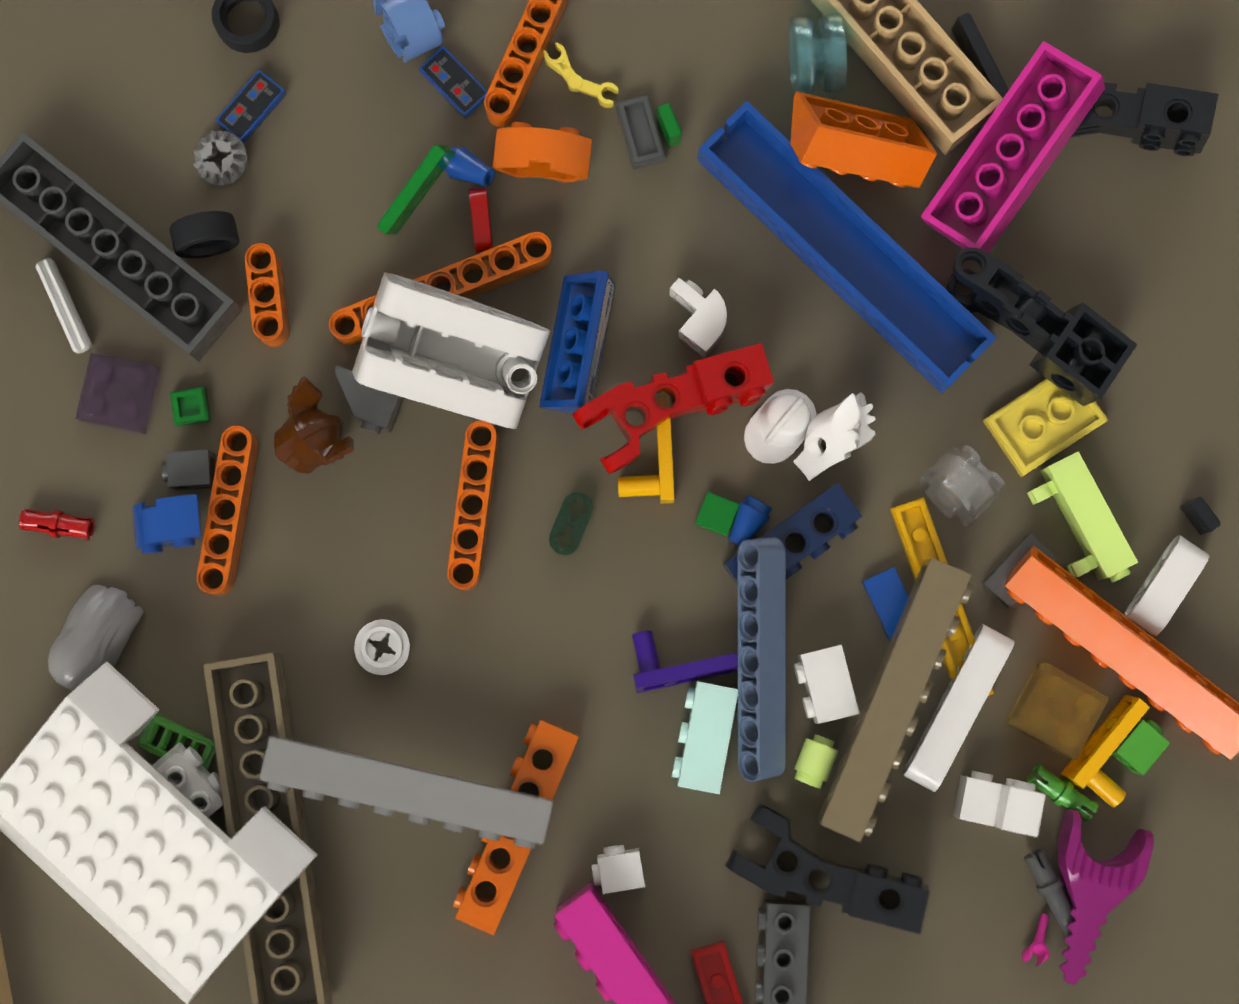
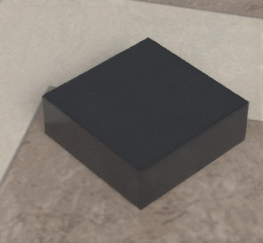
[1180,497,1221,535]

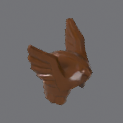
[274,376,354,474]

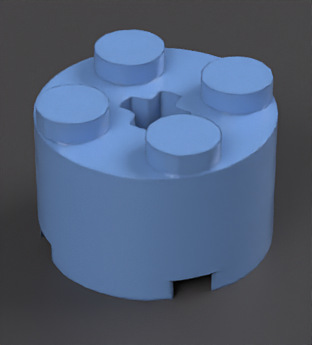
[373,0,445,63]

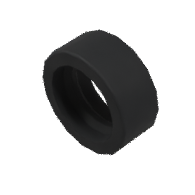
[211,0,280,53]
[169,211,240,258]

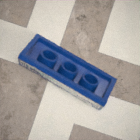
[539,270,616,413]

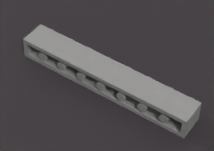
[259,736,553,849]

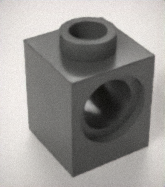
[162,450,216,491]

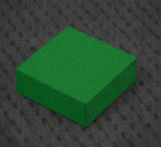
[657,103,682,148]
[170,386,211,427]
[694,492,739,537]

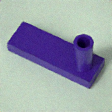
[632,631,738,694]

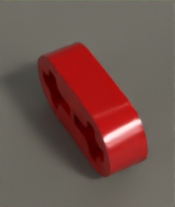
[469,188,493,253]

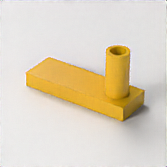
[618,396,675,504]
[1060,694,1150,807]

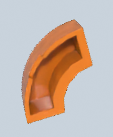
[492,122,592,183]

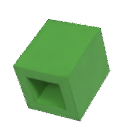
[1112,719,1170,775]

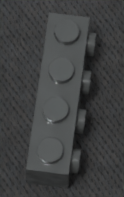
[754,899,810,1004]

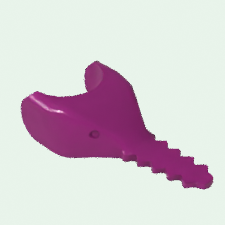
[1057,809,1154,984]

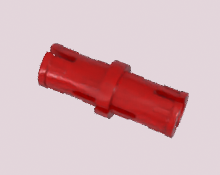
[19,508,95,540]

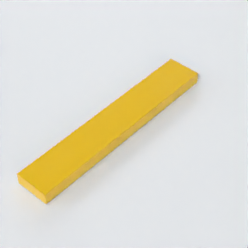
[890,497,994,696]

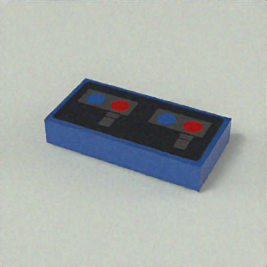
[419,46,487,119]
[215,70,286,144]

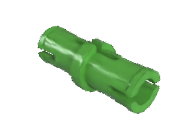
[1027,764,1098,822]

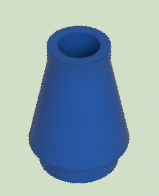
[444,146,495,187]
[728,495,772,546]

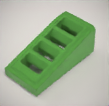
[137,714,216,771]

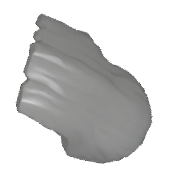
[48,585,144,691]

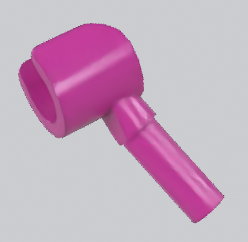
[1021,914,1050,967]

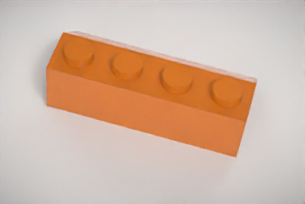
[790,91,937,188]

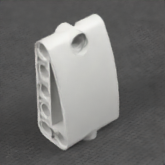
[352,272,550,429]

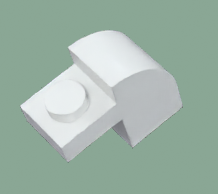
[669,278,727,358]

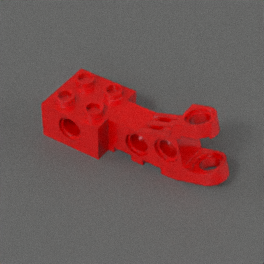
[572,343,774,475]

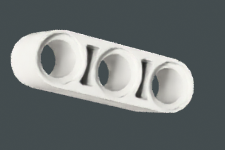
[1124,535,1210,637]

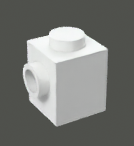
[591,845,645,894]

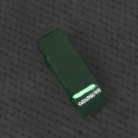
[549,492,593,556]

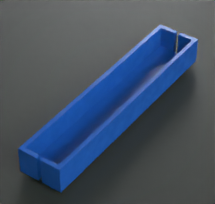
[697,101,997,394]

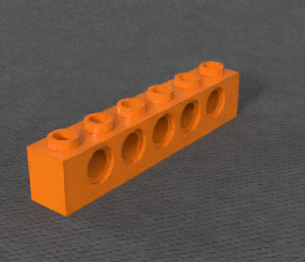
[453,719,580,935]

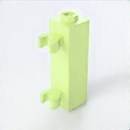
[1027,451,1138,582]

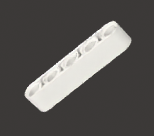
[903,624,1015,792]

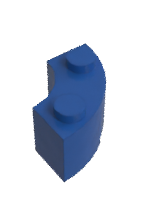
[132,494,203,554]

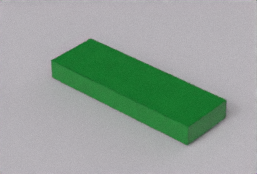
[377,145,456,235]

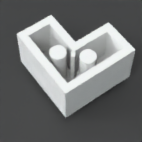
[953,771,1046,837]

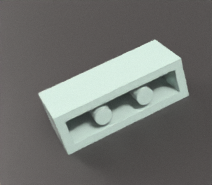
[671,681,738,794]

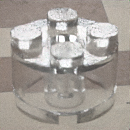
[920,445,1005,527]

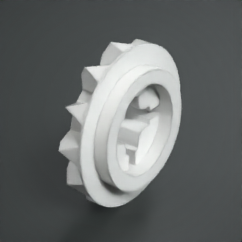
[354,619,411,675]

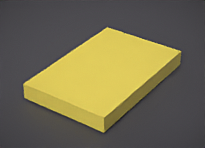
[983,379,1108,477]

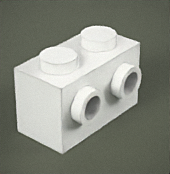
[794,645,859,724]
[152,742,223,818]

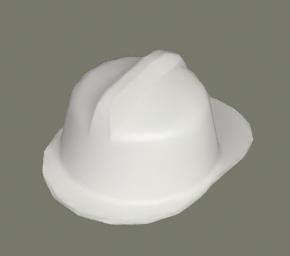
[744,389,817,464]

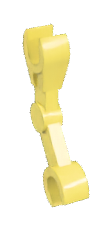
[544,42,618,108]

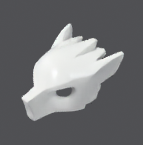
[793,392,876,481]

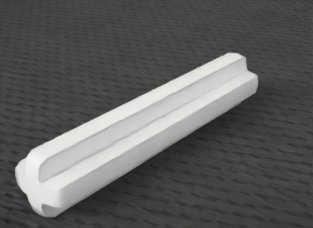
[36,258,92,354]

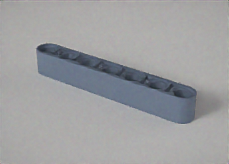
[737,537,786,782]

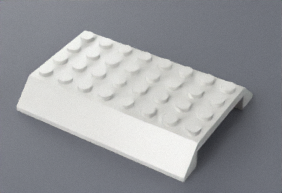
[0,662,317,1004]

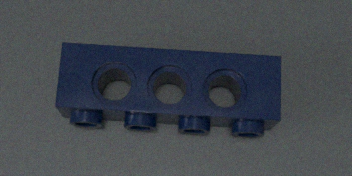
[723,483,862,586]

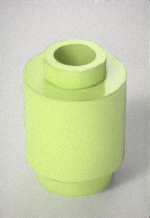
[794,734,839,789]

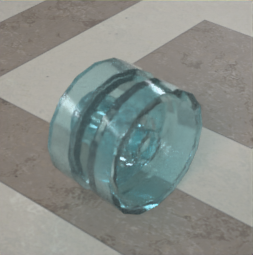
[789,14,847,94]

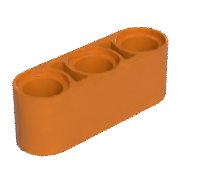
[245,243,289,347]

